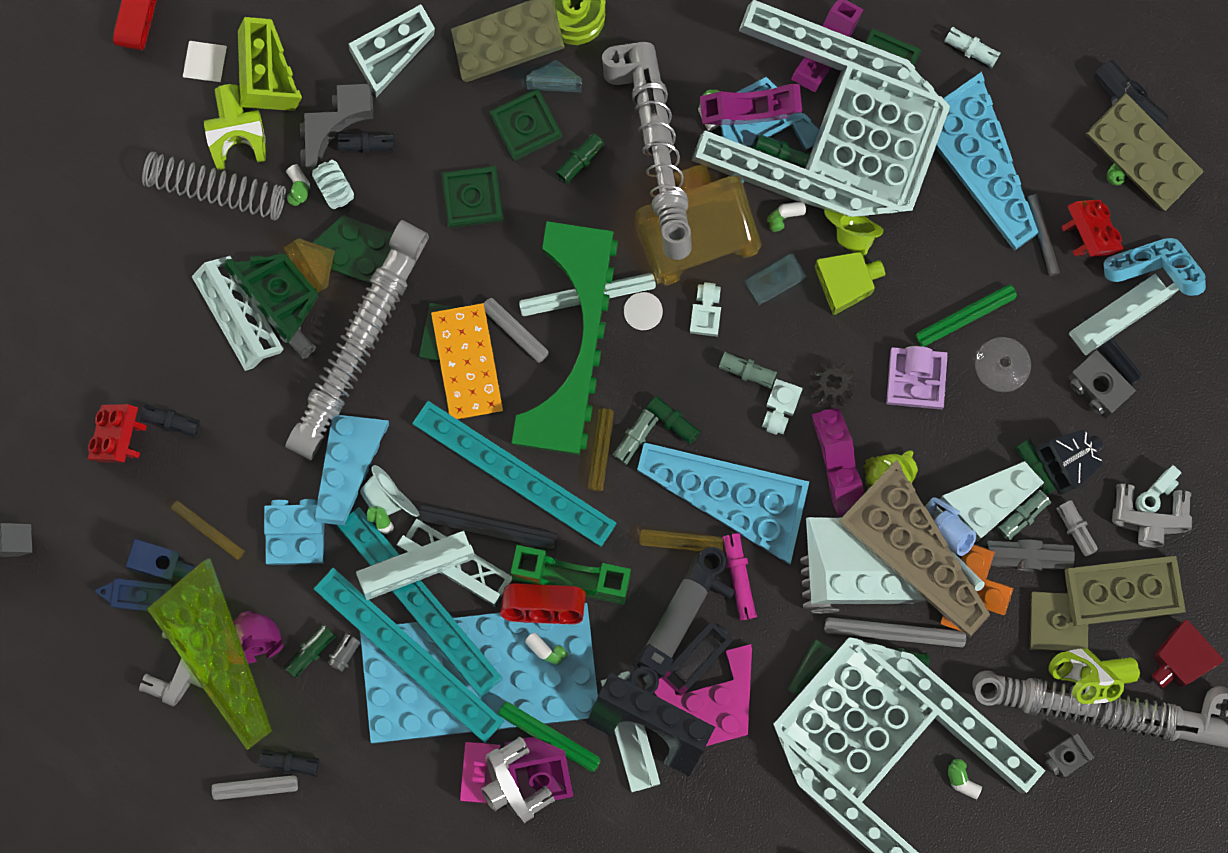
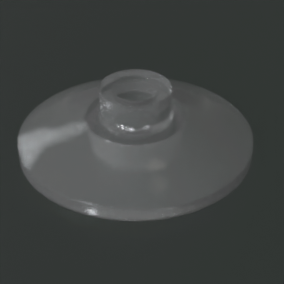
[975,337,1031,392]

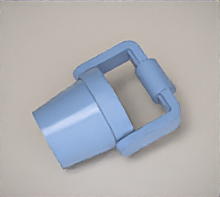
[926,498,976,556]

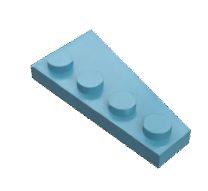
[315,415,389,525]

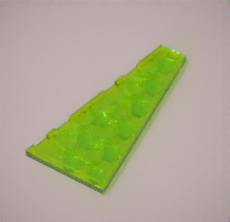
[147,558,272,750]

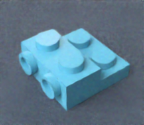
[264,499,324,565]

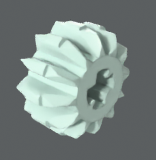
[312,160,354,209]

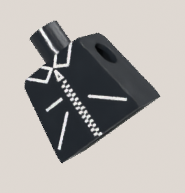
[1034,430,1103,495]

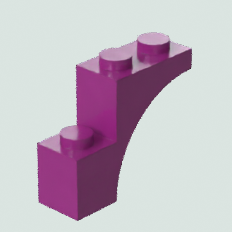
[812,408,864,516]

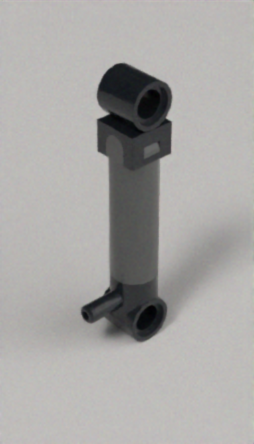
[624,547,735,694]

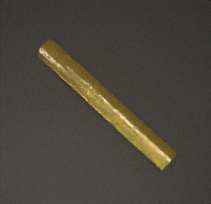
[171,500,245,560]

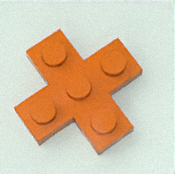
[941,545,1014,631]

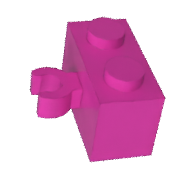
[460,742,501,804]

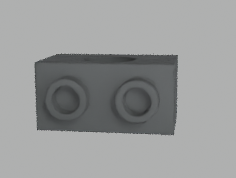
[1068,350,1136,418]

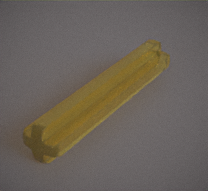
[588,408,614,491]
[639,529,724,551]

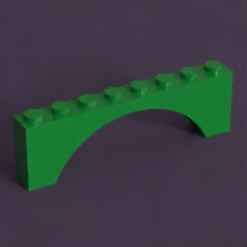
[512,221,618,456]

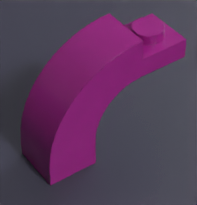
[791,0,864,92]
[700,84,802,125]

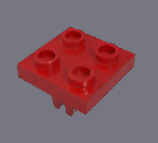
[1061,200,1123,257]
[88,404,147,463]

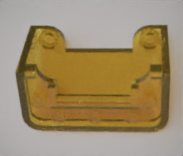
[634,175,762,285]

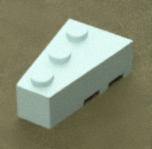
[349,5,435,98]
[940,462,1044,543]

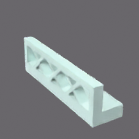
[192,256,284,371]
[1069,273,1179,356]
[397,519,512,607]
[356,531,474,600]
[601,671,660,792]

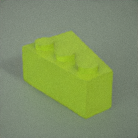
[238,17,302,111]

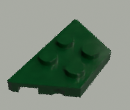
[299,215,400,296]
[224,254,318,343]

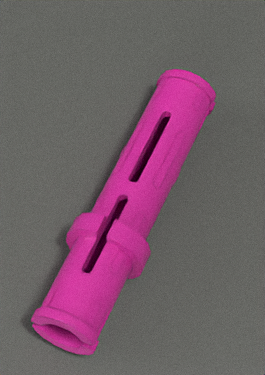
[722,533,757,621]

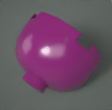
[224,611,283,664]

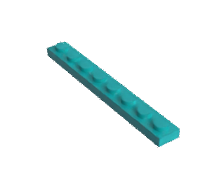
[412,401,617,548]
[337,507,503,698]
[314,568,504,743]

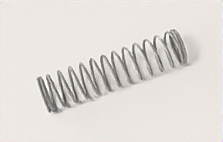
[142,151,286,221]

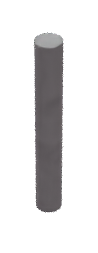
[1027,194,1060,276]

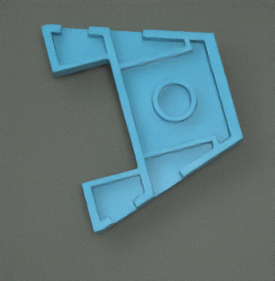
[720,77,819,188]

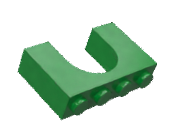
[511,545,631,605]

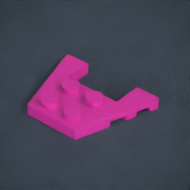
[654,644,752,746]

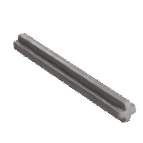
[824,617,966,647]

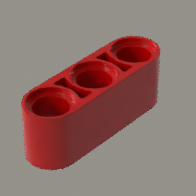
[113,0,157,51]
[500,584,586,625]

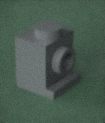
[1044,733,1094,778]

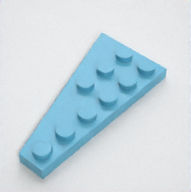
[935,72,1038,251]
[637,443,809,565]

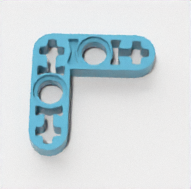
[1104,238,1206,296]

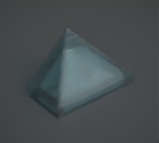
[526,60,582,92]
[745,253,807,305]

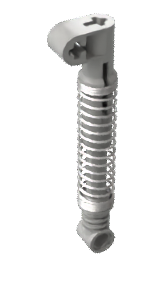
[285,220,429,461]
[972,671,1228,748]

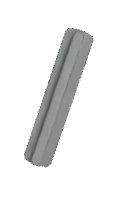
[484,298,549,363]
[212,775,298,800]

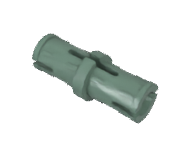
[719,352,777,389]
[612,409,659,465]
[997,490,1051,541]

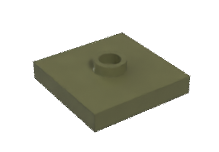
[1029,592,1088,652]

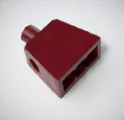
[1150,619,1225,689]

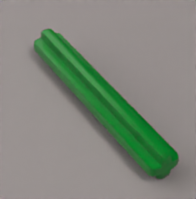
[916,285,1017,347]
[498,701,600,772]

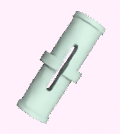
[944,27,1000,68]

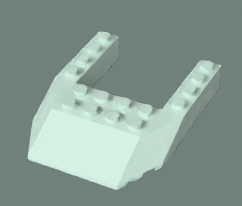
[691,0,950,217]
[773,637,1045,853]

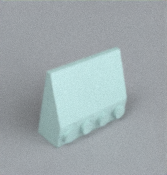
[806,517,926,604]

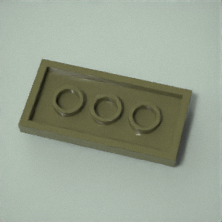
[451,0,564,82]
[1085,94,1204,211]
[1064,556,1186,626]

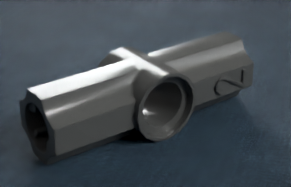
[986,540,1075,572]

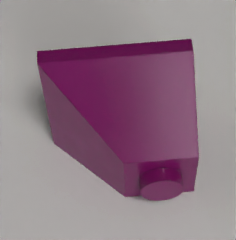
[504,737,573,800]

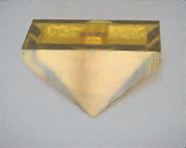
[284,238,334,292]

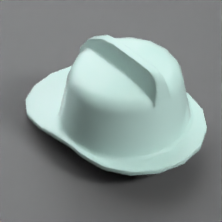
[360,465,419,517]

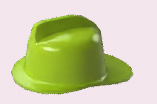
[824,210,884,256]

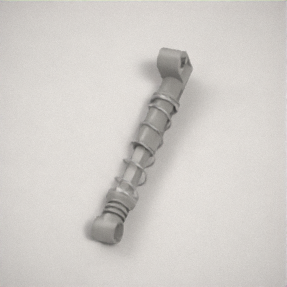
[602,42,692,260]

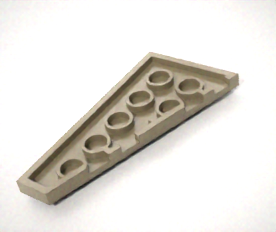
[839,460,990,638]

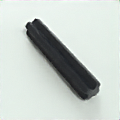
[1080,313,1142,385]

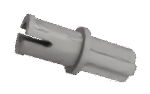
[1056,500,1097,556]

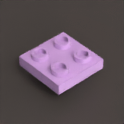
[886,347,947,410]

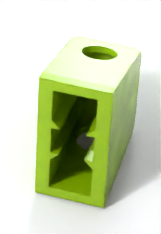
[814,252,885,315]

